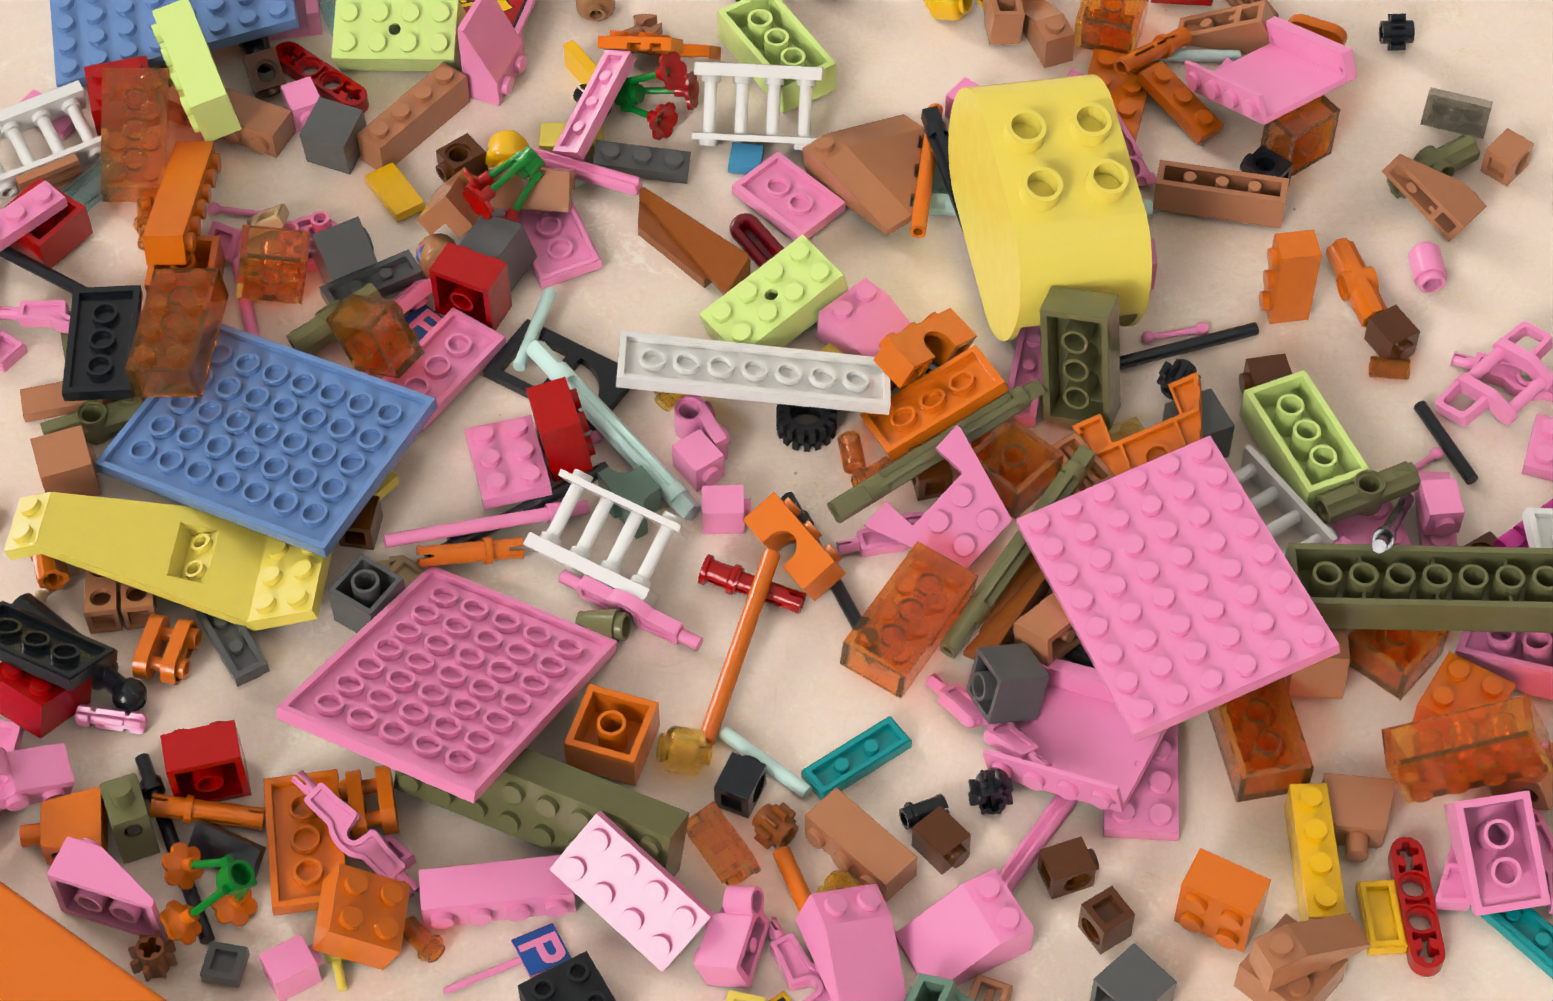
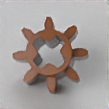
[752,802,799,850]
[128,931,178,982]

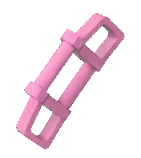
[1436,321,1553,427]

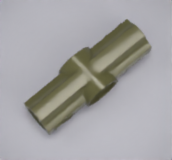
[1386,134,1480,199]
[286,282,386,355]
[40,393,143,445]
[1314,461,1421,525]

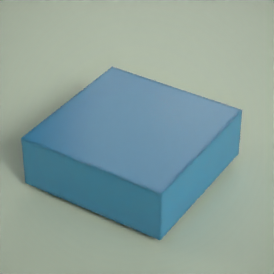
[728,142,764,175]

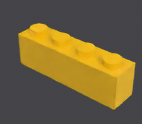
[1284,783,1347,921]

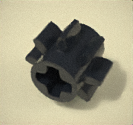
[1379,13,1415,51]
[1156,359,1201,400]
[968,769,1014,815]

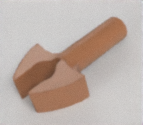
[623,14,663,35]

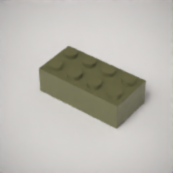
[1040,286,1121,430]

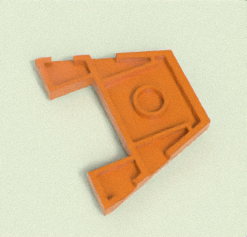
[597,30,721,60]
[1072,372,1203,476]

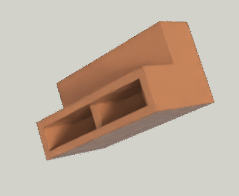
[489,165,576,212]
[417,167,480,238]

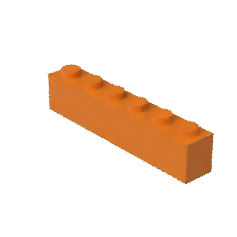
[143,141,221,265]

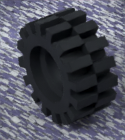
[776,404,837,452]

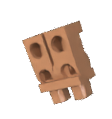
[84,570,158,634]

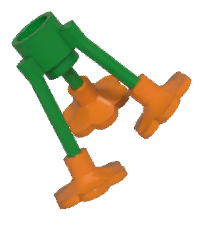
[159,842,258,945]

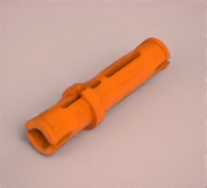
[1113,26,1192,77]
[416,536,524,568]
[149,793,265,831]

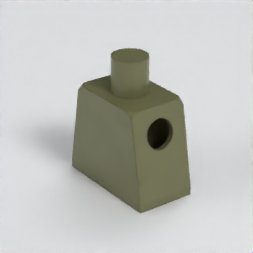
[99,773,161,864]

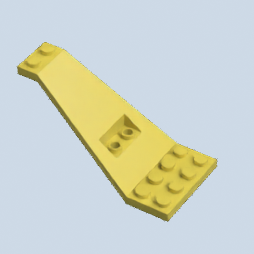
[4,492,333,631]

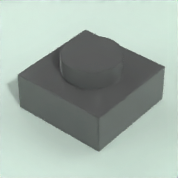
[200,941,250,988]

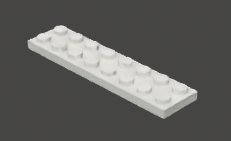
[616,331,891,415]

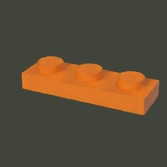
[1136,60,1224,145]

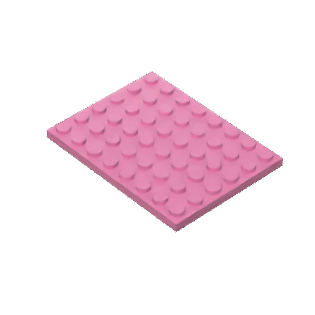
[1016,436,1340,742]
[276,566,618,804]

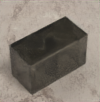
[1420,87,1493,139]

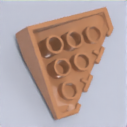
[802,114,924,236]

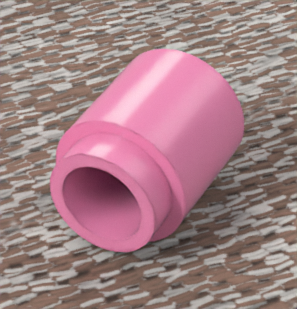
[1408,242,1447,293]

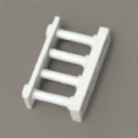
[692,61,824,150]
[0,80,112,199]
[1233,444,1338,556]
[523,469,691,608]

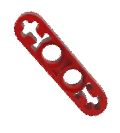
[275,41,369,113]
[1388,837,1445,977]

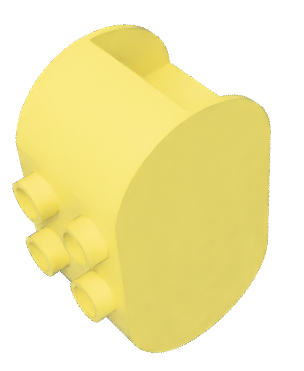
[948,74,1152,341]

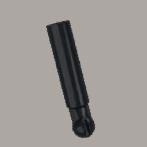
[12,593,147,713]

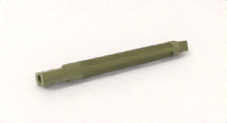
[827,378,1046,523]
[940,445,1096,659]

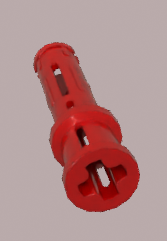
[698,554,807,614]

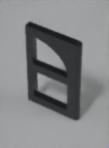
[483,319,630,431]

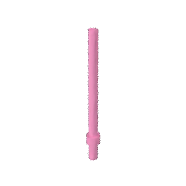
[383,500,590,548]

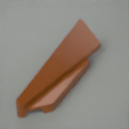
[638,187,751,295]
[963,553,1051,660]

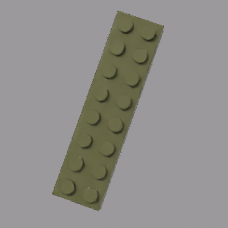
[1285,543,1553,633]
[394,748,690,877]

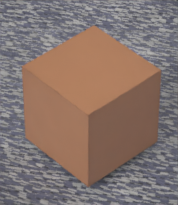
[30,425,102,496]
[1286,629,1350,699]

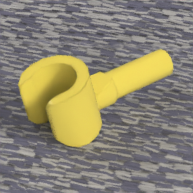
[324,953,347,992]

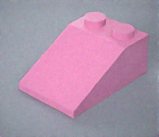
[457,0,527,106]
[817,278,910,391]
[1455,631,1553,700]
[1444,790,1551,916]
[46,836,168,942]
[895,868,1034,986]
[795,884,907,1001]

